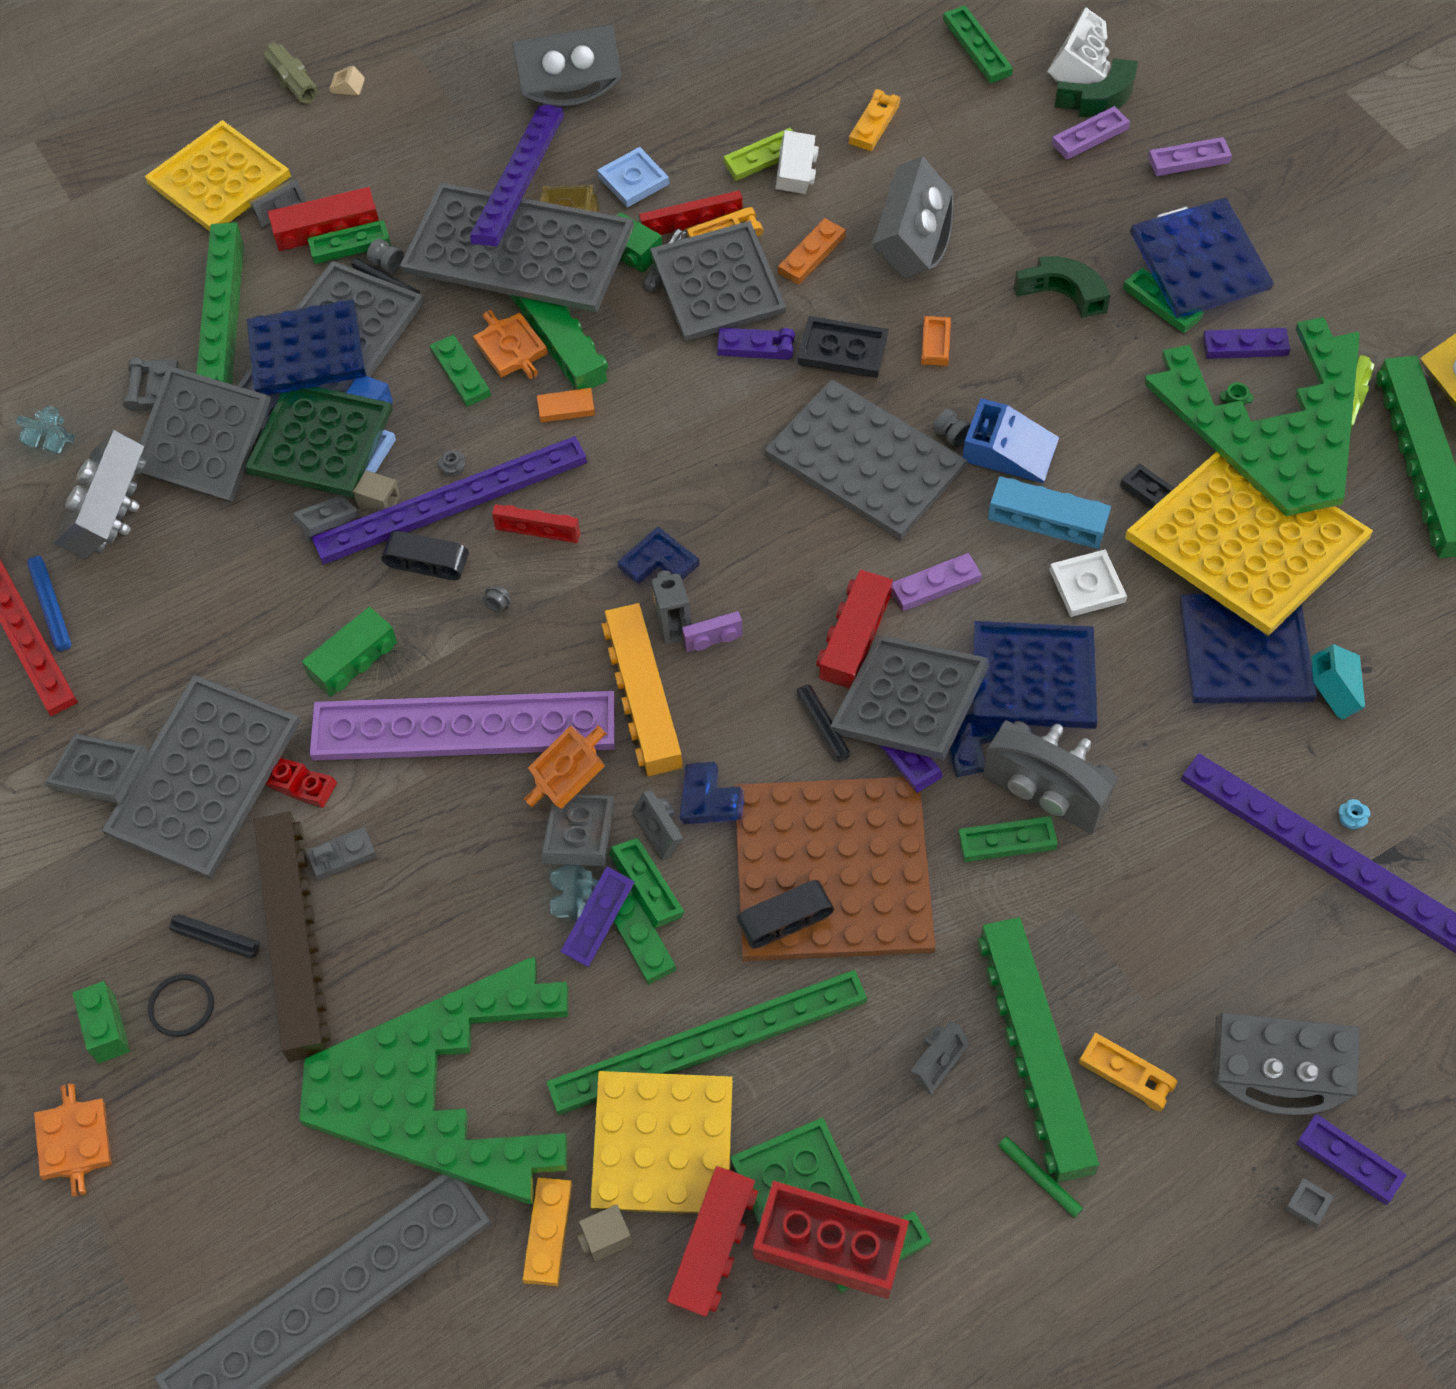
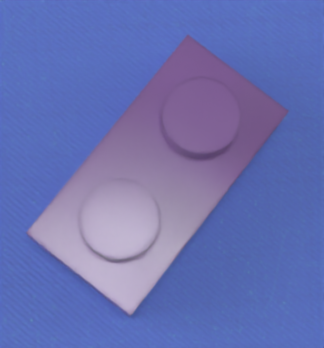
[682,611,743,652]

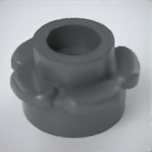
[438,450,465,477]
[483,586,511,613]

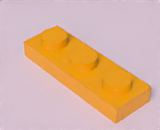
[522,1177,572,1286]

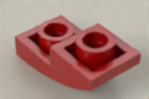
[265,758,337,808]

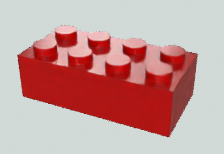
[753,1181,909,1300]

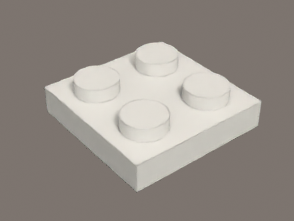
[1050,549,1127,617]

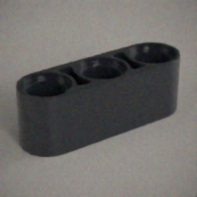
[381,531,469,580]
[737,880,835,949]

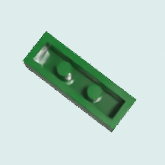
[301,606,397,697]

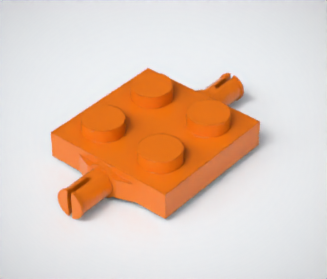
[473,310,548,379]
[524,725,607,809]
[34,1084,112,1197]

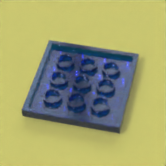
[1130,197,1274,319]
[247,299,366,395]
[1179,594,1317,703]
[973,621,1098,729]

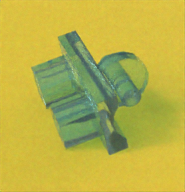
[16,405,75,454]
[550,864,598,922]

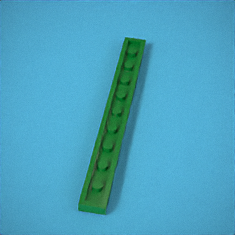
[546,970,867,1115]

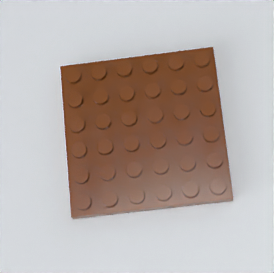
[735,777,935,961]

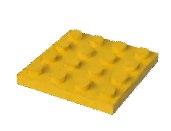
[145,120,291,231]
[591,1071,733,1214]

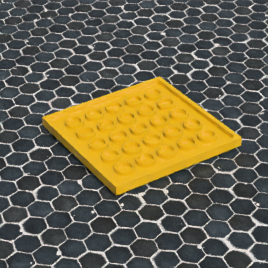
[1125,452,1373,636]

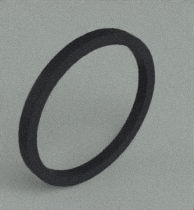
[148,974,214,1037]

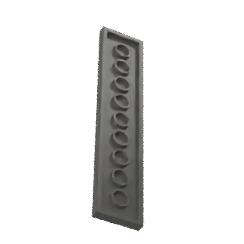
[155,1174,492,1389]

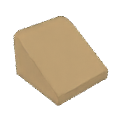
[329,66,365,95]

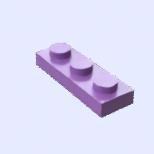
[1052,106,1130,160]
[1148,137,1232,176]
[892,553,982,612]

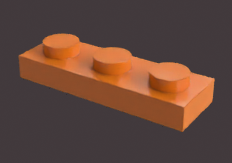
[778,218,846,285]

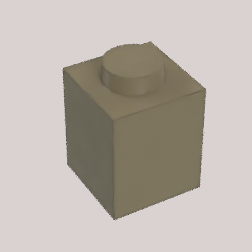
[353,470,401,513]
[577,1205,633,1261]

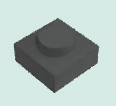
[1285,1178,1334,1229]

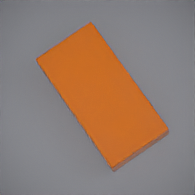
[921,316,951,366]
[537,388,595,423]

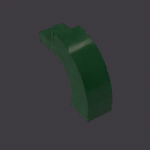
[1054,58,1138,118]
[1014,256,1111,318]

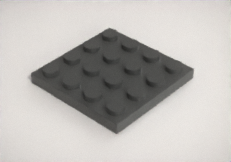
[650,221,786,342]
[139,366,271,503]
[830,635,990,760]

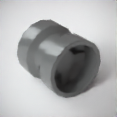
[367,238,404,274]
[933,408,971,447]

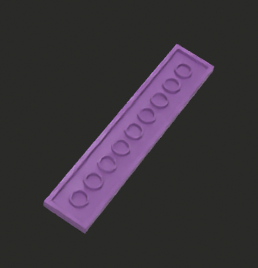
[310,691,615,761]

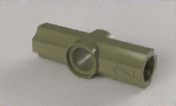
[263,42,319,104]

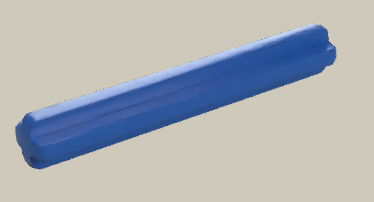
[27,555,72,652]

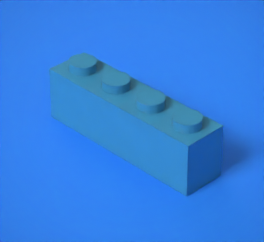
[988,476,1111,549]

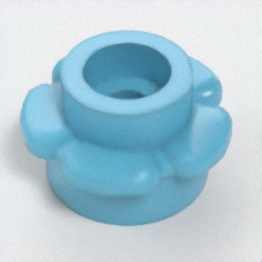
[1338,799,1370,830]

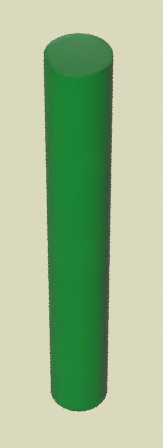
[998,1136,1084,1218]

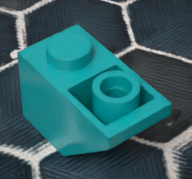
[1311,644,1365,720]

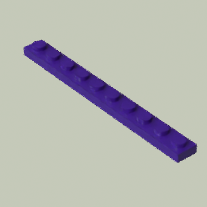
[470,105,563,246]
[312,436,587,565]
[1181,753,1456,953]

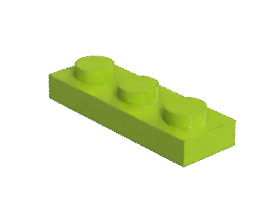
[723,128,793,182]

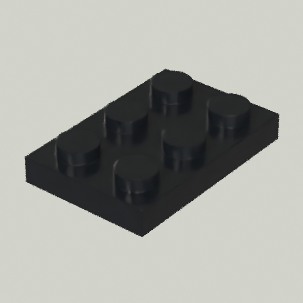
[797,316,889,378]

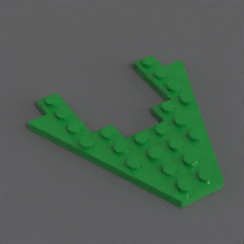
[1145,317,1360,516]
[299,957,569,1204]

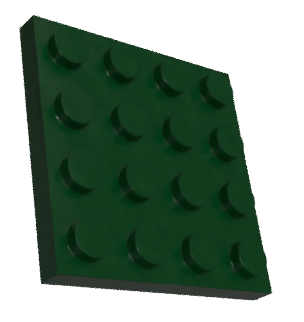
[245,380,393,498]

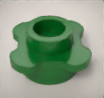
[1219,382,1254,405]

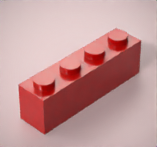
[267,187,379,252]
[816,569,893,689]
[666,1165,758,1317]

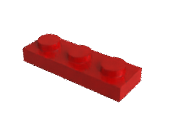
[492,504,581,544]

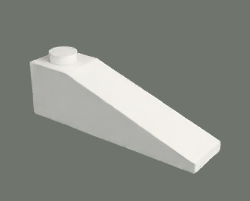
[1047,8,1110,84]

